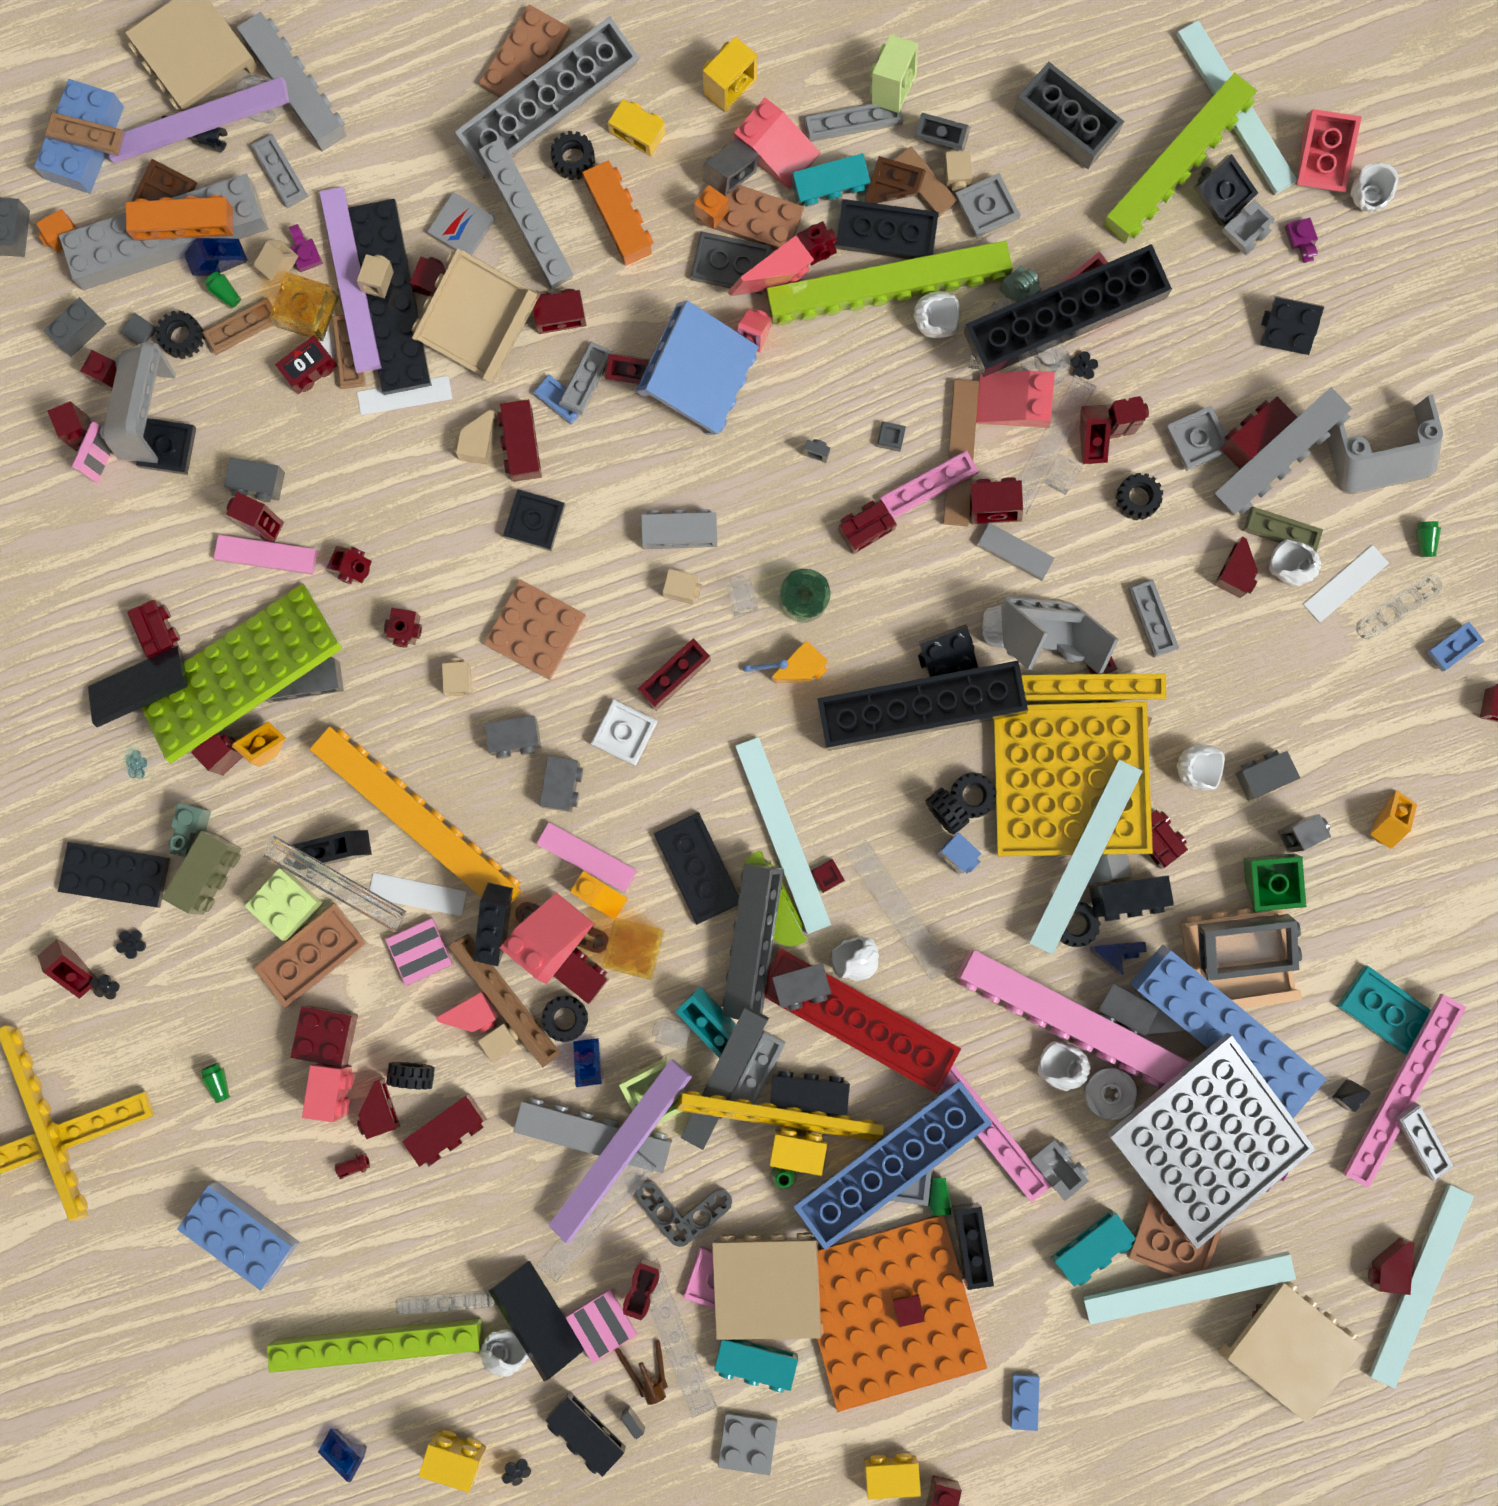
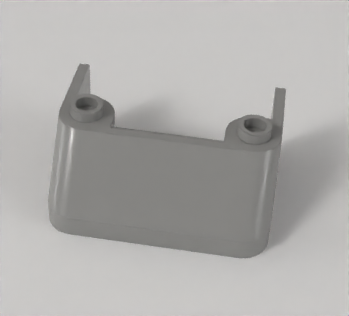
[101,342,176,463]
[1327,394,1443,494]
[1001,596,1119,674]

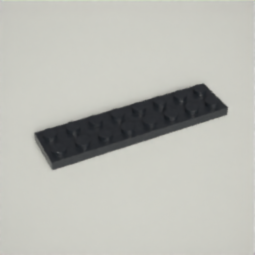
[348,198,432,395]

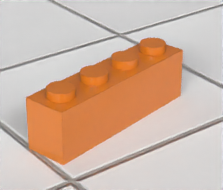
[582,160,654,266]
[126,195,233,241]

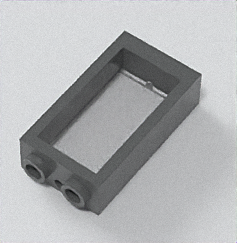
[1198,914,1302,981]

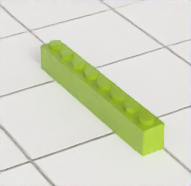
[1103,72,1257,243]
[267,1318,483,1373]

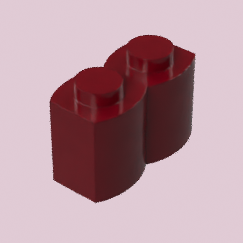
[623,1258,661,1321]

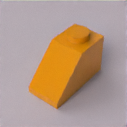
[772,640,828,683]
[232,721,286,767]
[1370,790,1417,849]
[570,870,628,920]

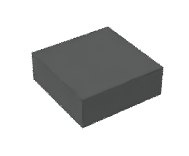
[121,313,156,345]
[876,421,906,452]
[621,1406,645,1440]

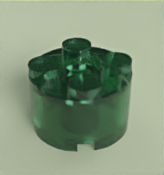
[779,569,831,623]

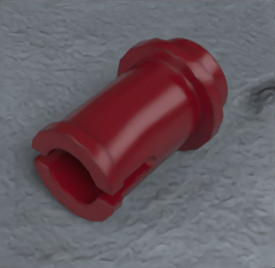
[335,1153,370,1179]

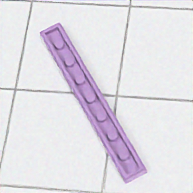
[109,77,289,163]
[319,187,381,373]
[549,1060,692,1243]

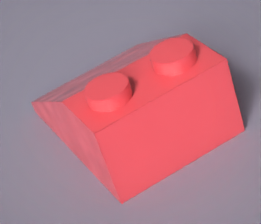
[734,97,820,190]
[1296,109,1362,193]
[727,236,814,296]
[976,371,1055,428]
[500,893,595,984]

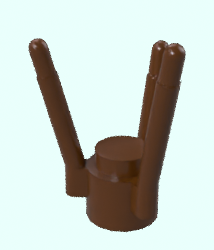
[615,1340,668,1405]

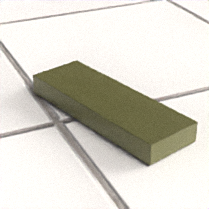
[1243,506,1323,552]

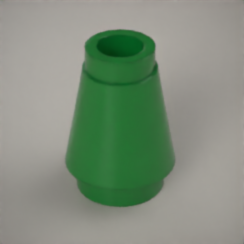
[204,271,241,309]
[1415,521,1441,557]
[199,1063,230,1103]
[770,1167,796,1189]
[928,1178,953,1216]

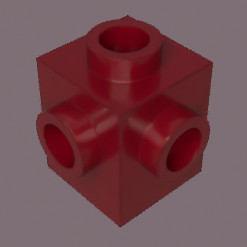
[797,221,838,266]
[326,546,372,585]
[384,608,422,648]

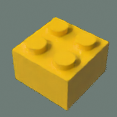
[703,36,757,112]
[769,1127,827,1176]
[418,1430,486,1493]

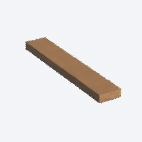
[943,379,979,527]
[449,934,561,1068]

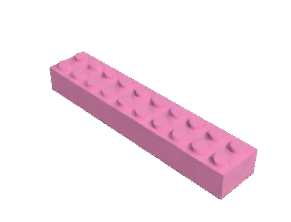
[955,950,1191,1089]

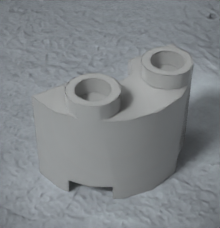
[1221,199,1275,255]
[1031,1140,1089,1201]

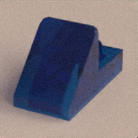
[1090,942,1147,975]
[573,1038,604,1087]
[318,1428,367,1482]

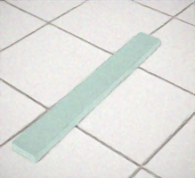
[1176,20,1297,195]
[735,737,831,934]
[1030,760,1142,955]
[1368,1184,1474,1389]
[1083,1251,1296,1325]

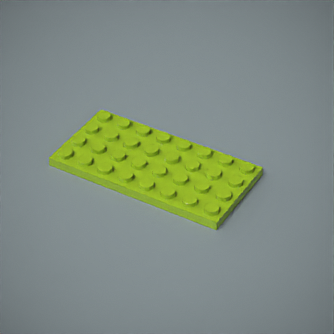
[142,583,343,764]

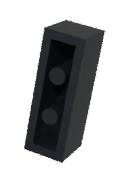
[1089,875,1174,921]
[473,883,513,966]
[770,1070,850,1115]
[953,1202,994,1290]
[546,1391,626,1477]

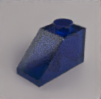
[184,238,248,276]

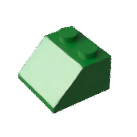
[1243,853,1307,912]

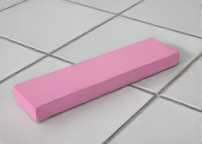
[879,450,979,519]
[214,535,318,575]
[537,822,637,892]

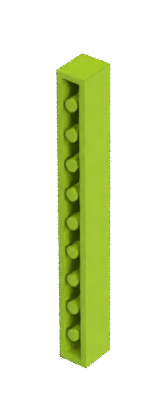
[766,240,1013,325]

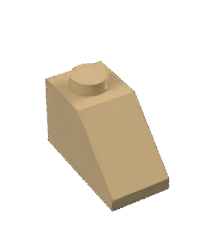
[454,410,497,465]

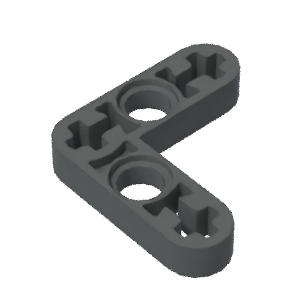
[636,1180,732,1247]

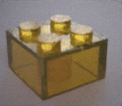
[270,272,339,342]
[601,917,665,980]

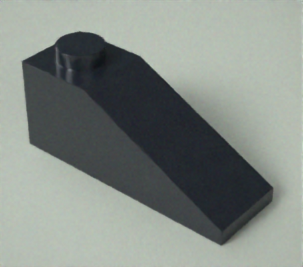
[290,830,372,870]

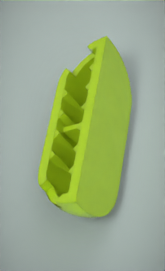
[742,850,807,946]

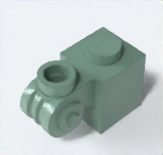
[999,266,1042,304]
[169,803,211,857]

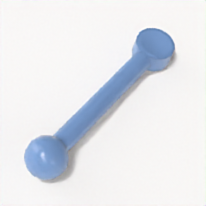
[743,659,788,672]

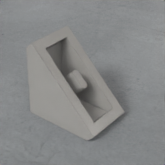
[1087,854,1132,885]

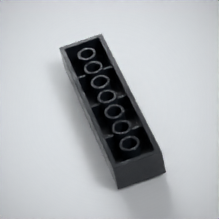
[964,244,1172,377]
[817,660,1028,751]

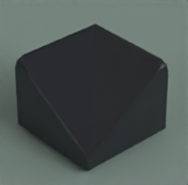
[1332,1079,1371,1112]

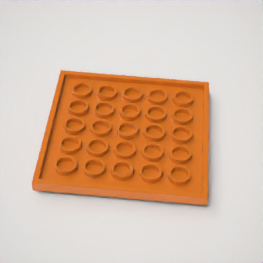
[817,1215,988,1412]

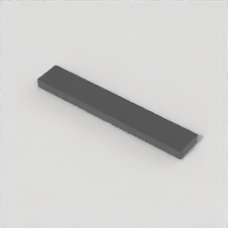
[681,1006,769,1150]

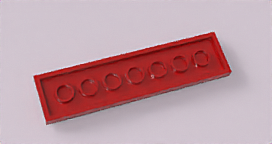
[765,948,961,1094]

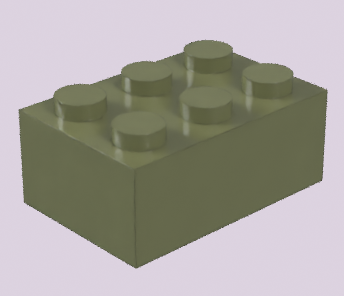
[161,831,242,915]

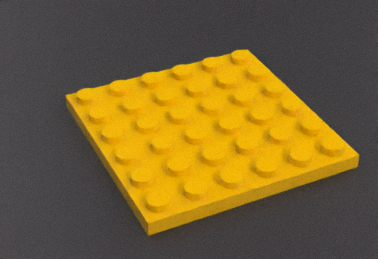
[994,702,1153,857]

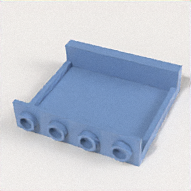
[636,300,759,435]

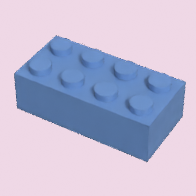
[34,79,124,194]
[177,1182,299,1291]

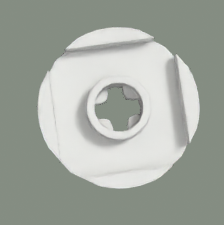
[1084,1068,1137,1120]

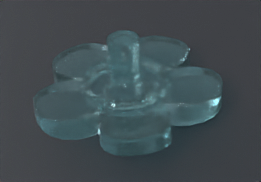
[126,750,147,779]

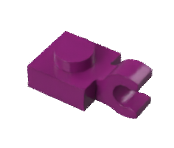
[1285,217,1318,263]
[289,224,323,272]

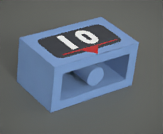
[936,832,982,874]

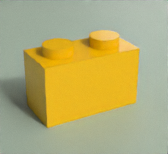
[608,99,666,157]
[864,1453,921,1500]

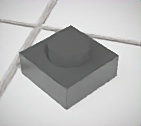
[803,439,831,463]

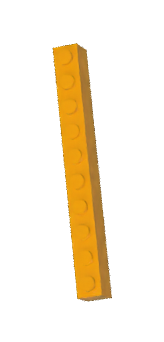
[310,726,523,905]

